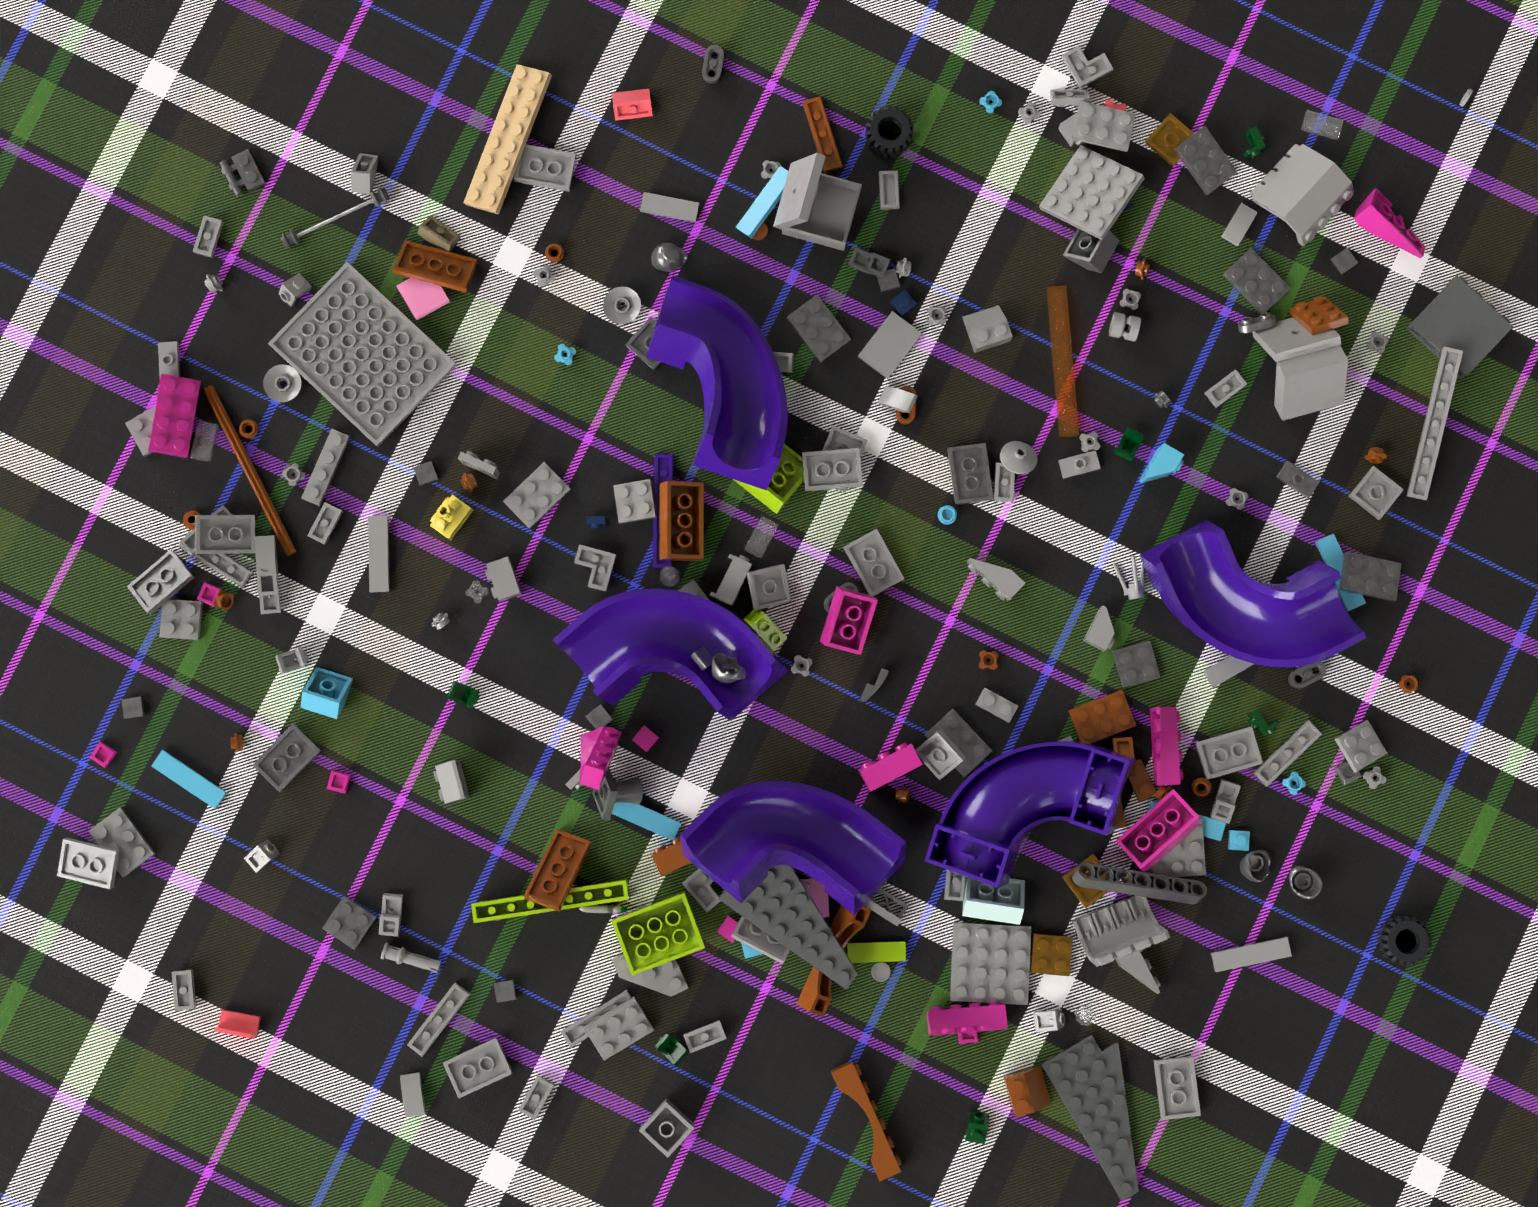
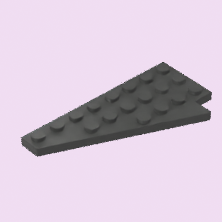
[719,865,858,990]
[1041,1034,1139,1201]

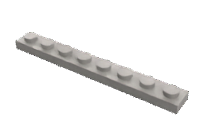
[1406,347,1463,500]

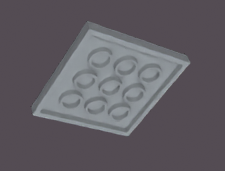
[1039,145,1145,240]
[950,922,1031,1005]

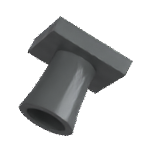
[592,768,643,820]

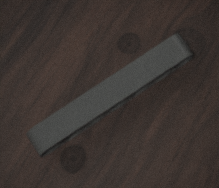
[1072,863,1207,904]

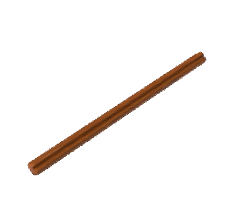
[204,385,296,556]

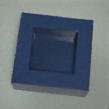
[890,289,917,317]
[586,516,607,529]

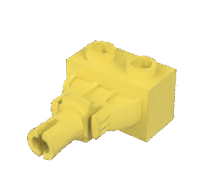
[430,495,473,541]

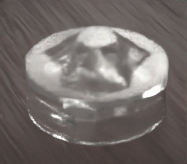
[660,566,679,587]
[1075,1005,1096,1026]

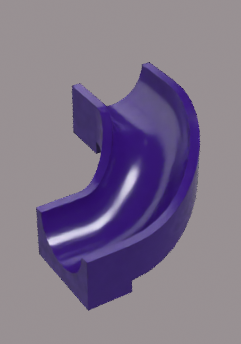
[646,275,788,490]
[1139,520,1366,667]
[553,589,789,721]
[925,741,1137,888]
[680,781,906,915]

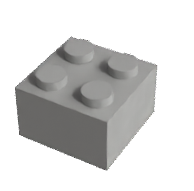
[639,1098,695,1158]

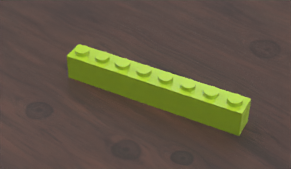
[471,879,630,923]

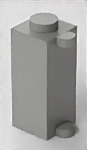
[710,554,752,607]

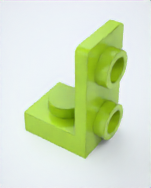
[743,609,787,651]

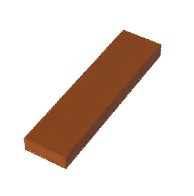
[802,96,843,173]

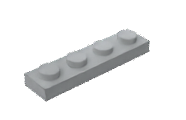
[301,429,350,506]

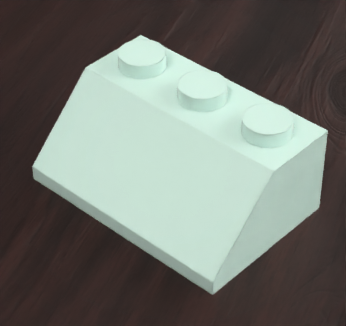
[962,877,1025,925]

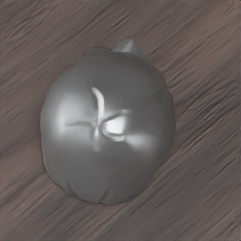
[651,243,688,272]
[712,653,746,683]
[1240,850,1271,882]
[1289,866,1322,899]

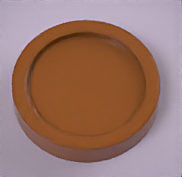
[752,223,768,241]

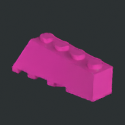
[1150,707,1183,785]
[580,726,622,790]
[926,1001,1008,1036]

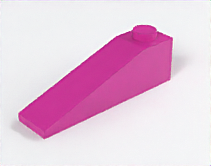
[1354,188,1426,259]

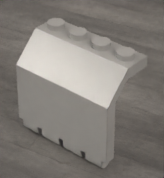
[1250,144,1354,246]
[1072,895,1170,967]

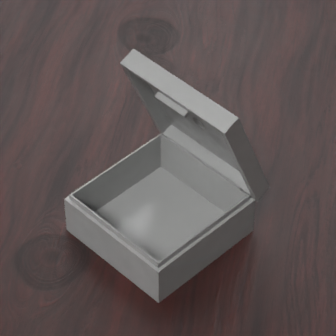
[773,153,862,251]
[1253,317,1348,421]

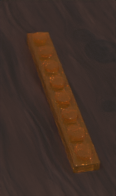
[1046,285,1079,438]

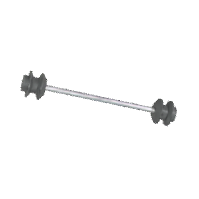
[280,186,390,250]

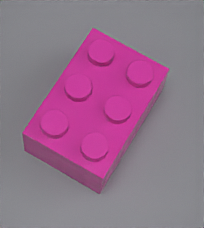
[820,586,878,655]
[858,742,923,792]

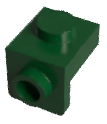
[1243,126,1266,159]
[1114,427,1145,462]
[446,680,479,708]
[1247,710,1280,735]
[655,1033,689,1067]
[965,1110,989,1144]

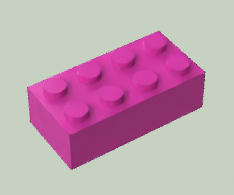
[148,374,201,458]
[1116,789,1203,872]

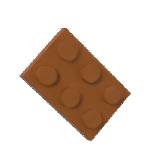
[1289,296,1349,335]
[1068,690,1136,744]

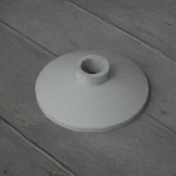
[603,287,641,324]
[263,364,302,402]
[1000,441,1038,474]

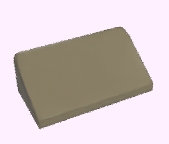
[418,215,461,252]

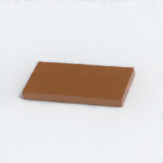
[393,240,478,293]
[524,829,592,912]

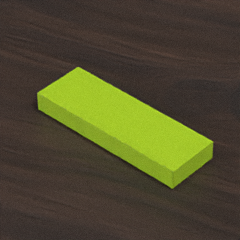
[847,941,906,963]

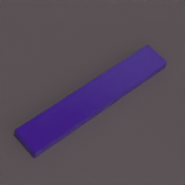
[653,454,674,569]

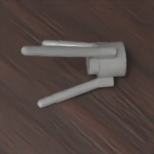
[1113,555,1145,600]

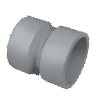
[1109,312,1141,342]

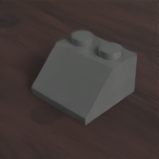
[1063,228,1119,273]

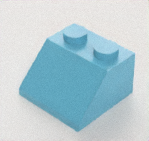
[1139,443,1184,483]
[300,667,353,719]

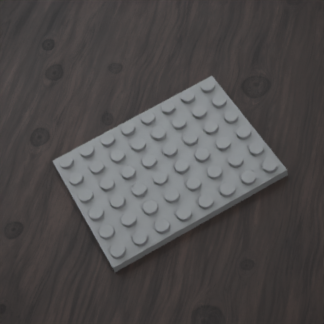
[268,262,457,447]

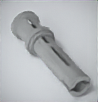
[381,942,441,973]

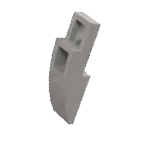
[255,535,281,614]

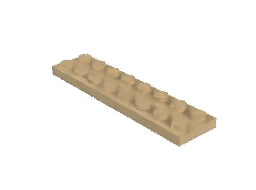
[464,64,552,215]

